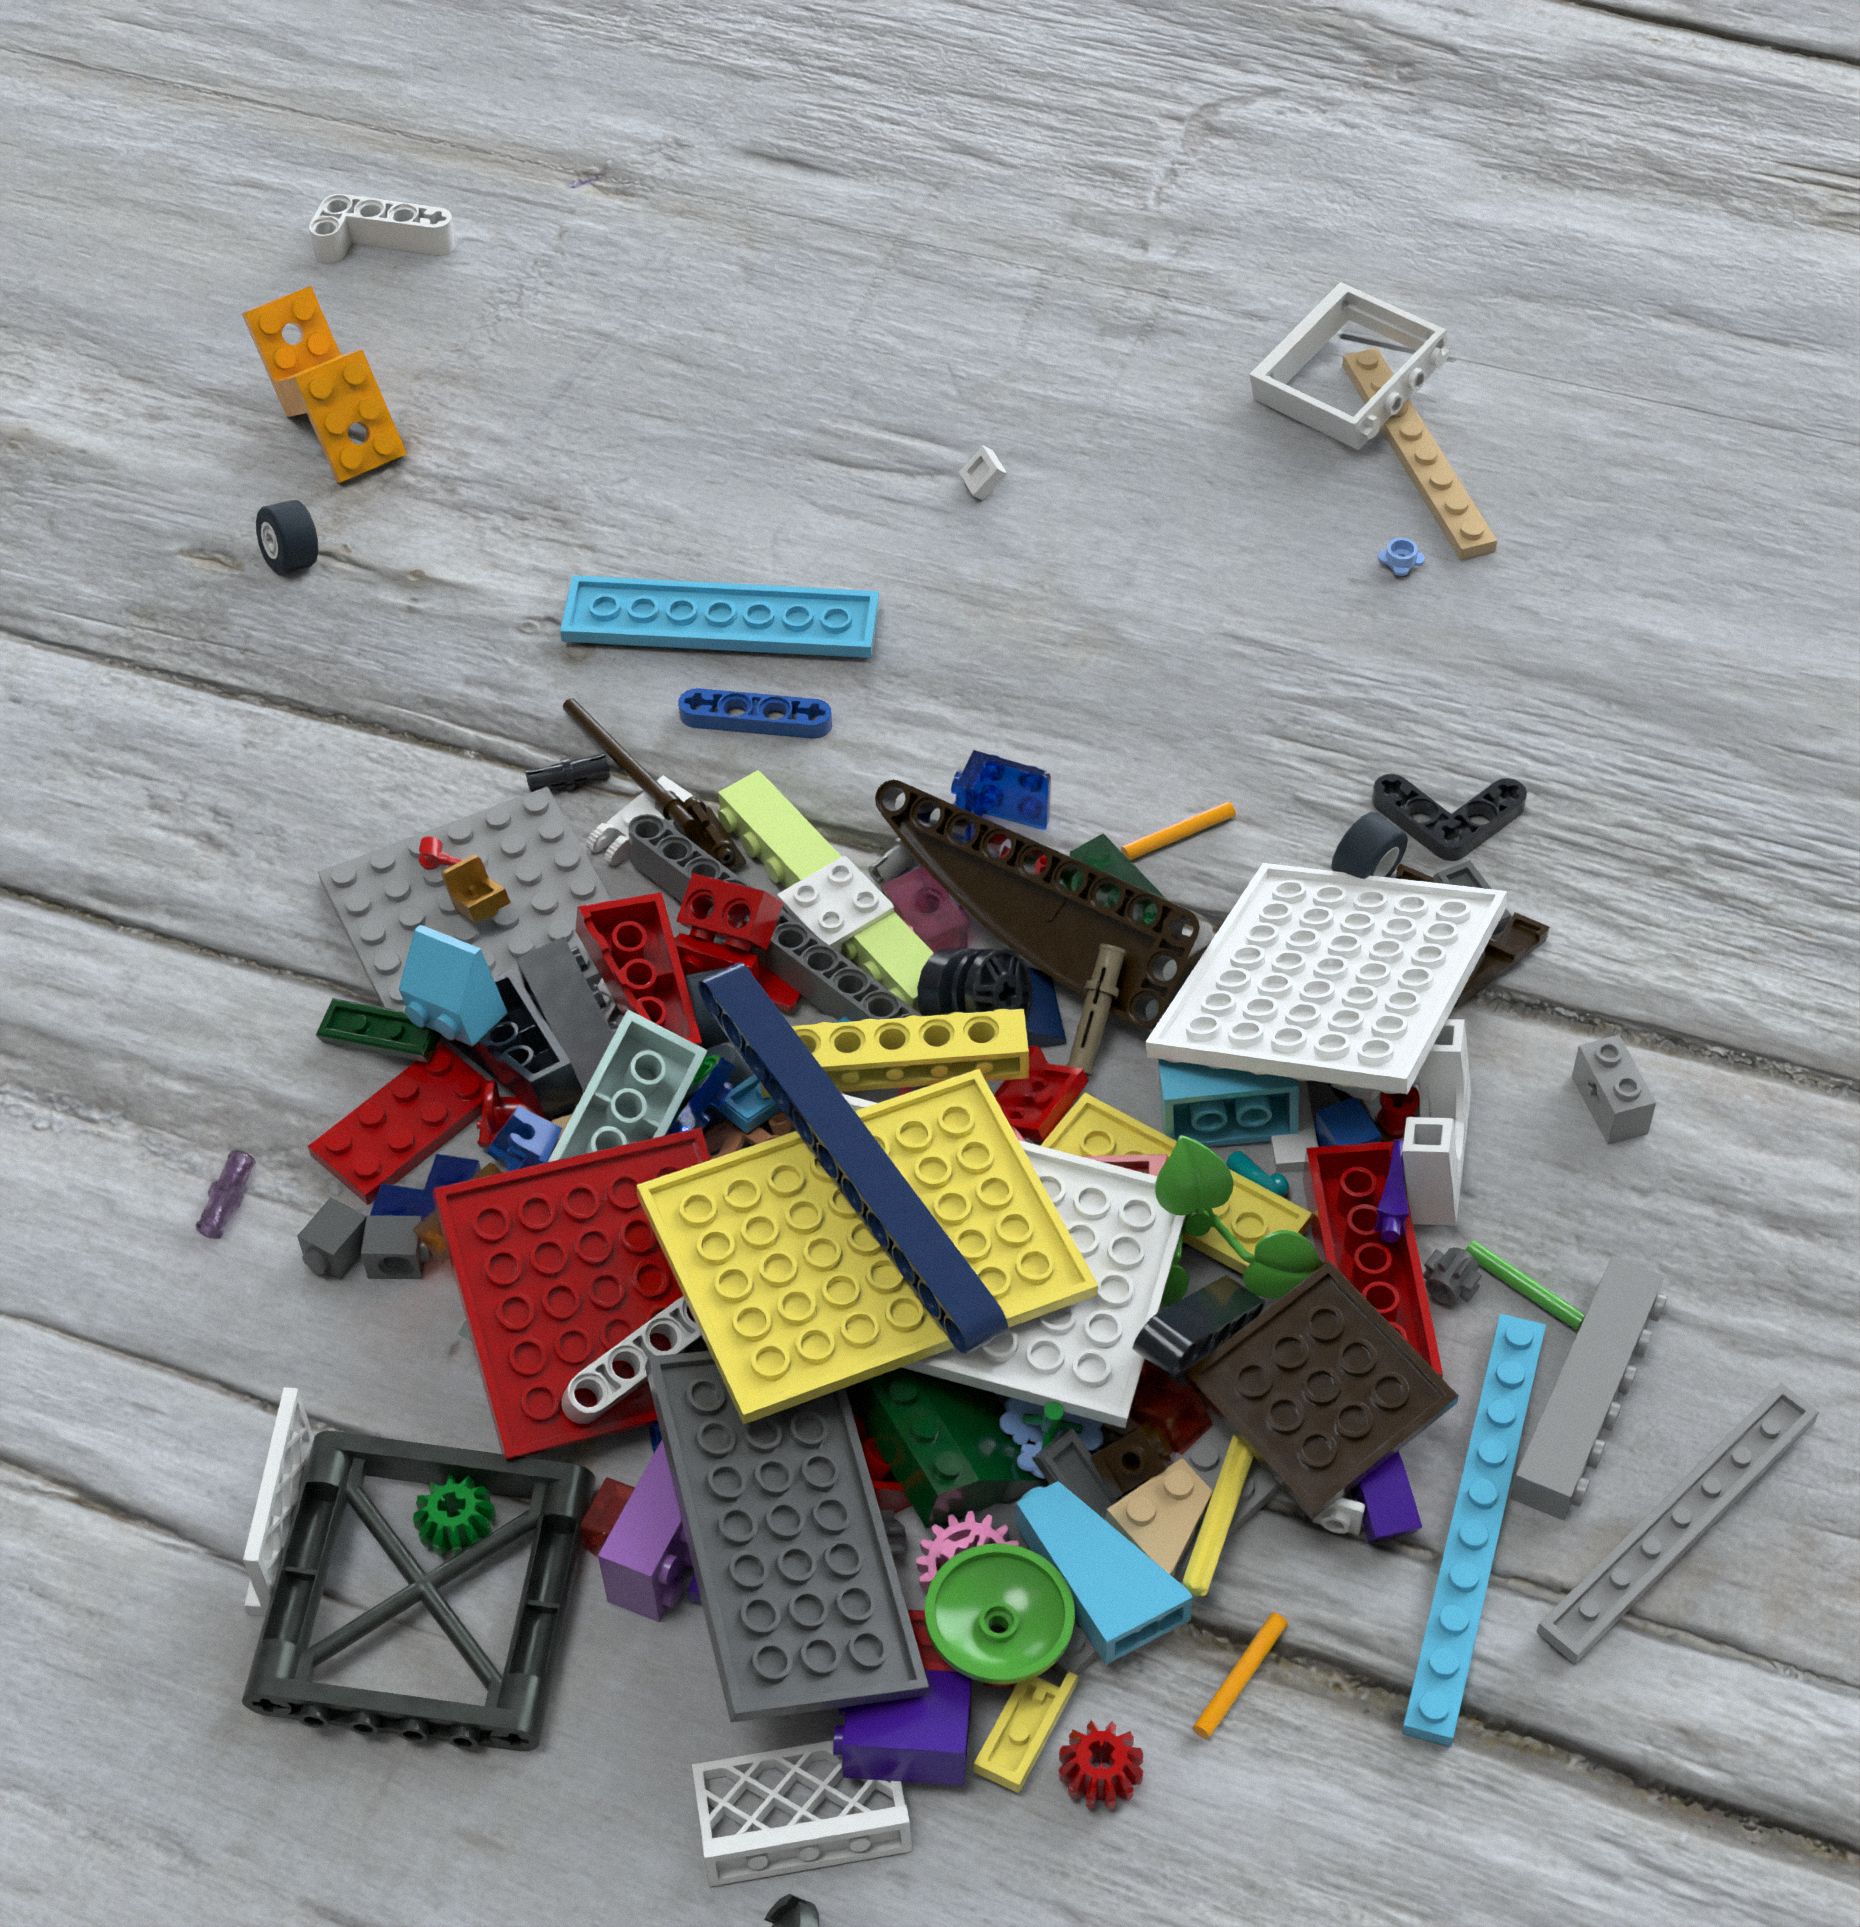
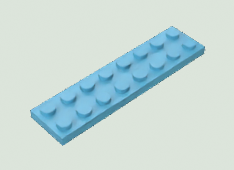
[560,575,879,658]

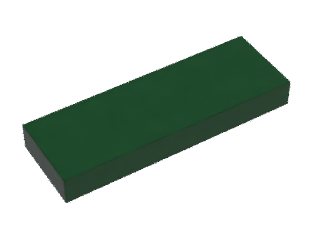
[316,998,442,1063]

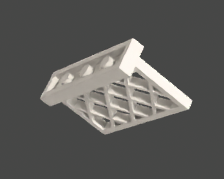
[243,1388,314,1616]
[692,1740,912,1887]

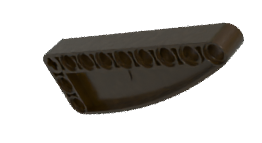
[875,779,1213,1030]

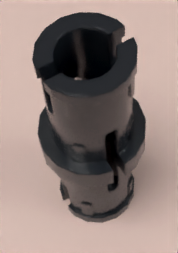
[525,753,610,793]

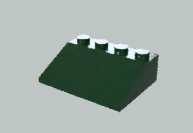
[845,1367,1049,1529]

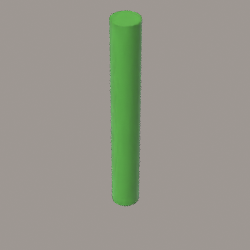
[1465,1240,1585,1331]

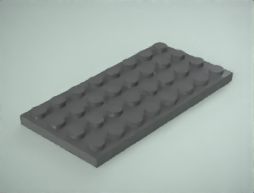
[645,1351,929,1723]

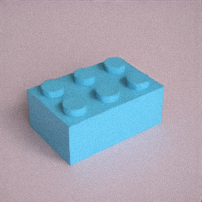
[1158,1059,1299,1147]

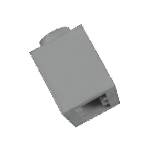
[1572,1035,1656,1145]

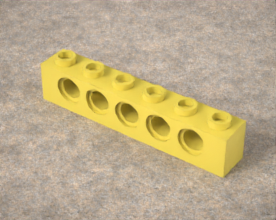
[760,1009,1029,1098]

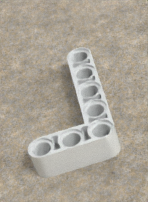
[561,1296,703,1424]

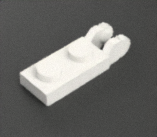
[586,775,693,866]

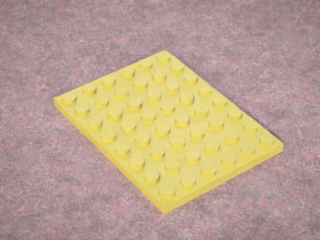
[637,1069,1098,1425]

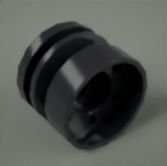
[917,948,1033,1023]

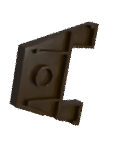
[1396,863,1550,1008]

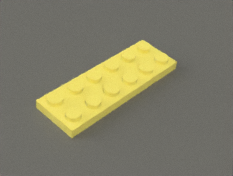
[1040,1093,1312,1274]

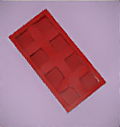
[308,1042,489,1205]

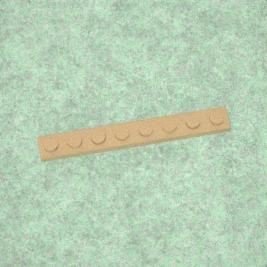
[1342,347,1497,561]

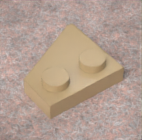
[1106,1458,1213,1577]

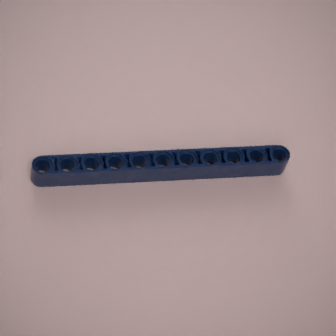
[698,962,1008,1355]

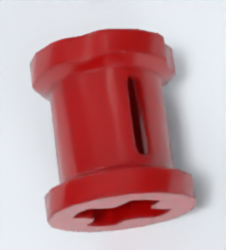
[1377,1085,1420,1139]

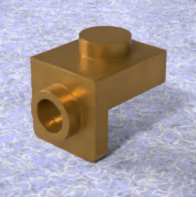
[441,855,511,922]

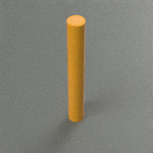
[1121,801,1236,862]
[1192,1612,1288,1739]

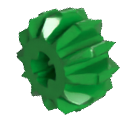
[413,1474,496,1558]

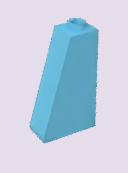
[1016,1481,1193,1665]

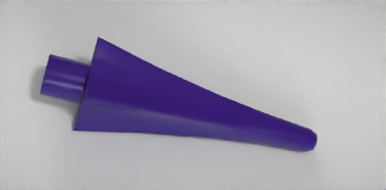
[1374,1139,1409,1243]

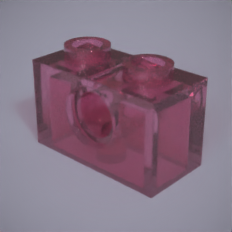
[881,866,970,953]

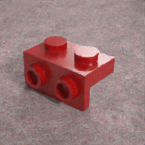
[994,1046,1089,1142]

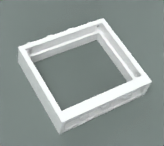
[1249,282,1449,450]

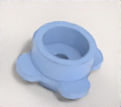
[1378,538,1425,576]

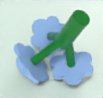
[1000,1397,1103,1478]

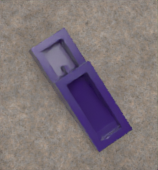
[1350,1451,1422,1543]

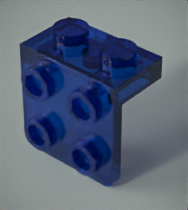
[951,750,1051,842]

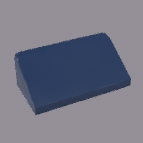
[1025,967,1066,1048]

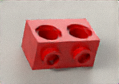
[676,873,783,953]

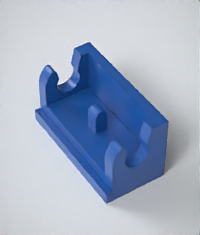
[483,1106,562,1177]

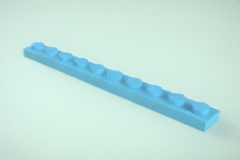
[1402,1314,1546,1747]

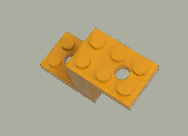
[242,286,407,483]

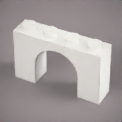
[1402,1019,1471,1226]

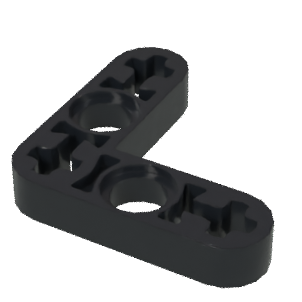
[1372,774,1527,861]

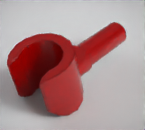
[419,836,463,870]

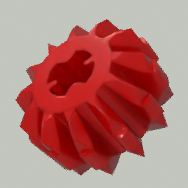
[1059,1720,1144,1811]

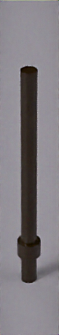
[563,698,698,833]

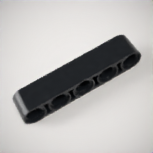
[1132,1275,1265,1377]

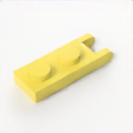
[974,1671,1079,1793]

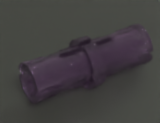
[195,1150,256,1239]

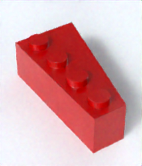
[575,892,702,1047]

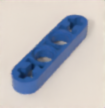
[678,688,832,739]

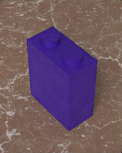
[833,1670,972,1786]

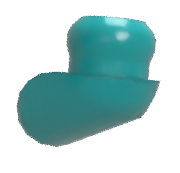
[1226,1151,1289,1197]

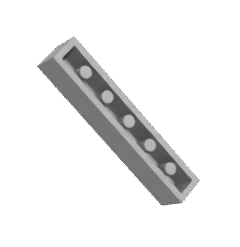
[1510,1255,1668,1521]

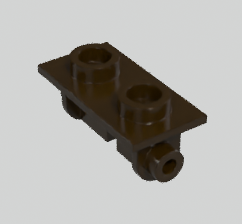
[673,797,746,870]

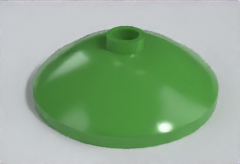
[925,1543,1075,1684]

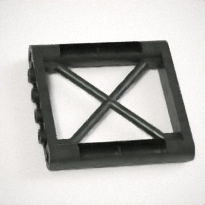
[242,1431,596,1751]

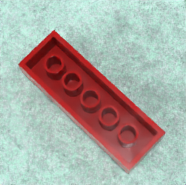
[1303,1141,1443,1378]

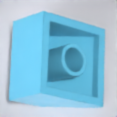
[399,925,507,1046]

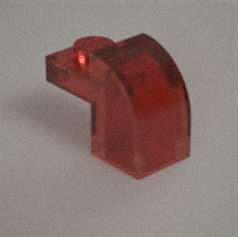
[1130,1359,1213,1455]

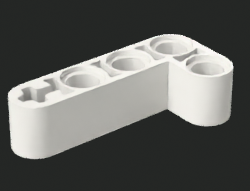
[309,194,456,264]

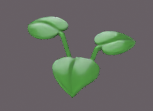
[1155,1135,1323,1310]

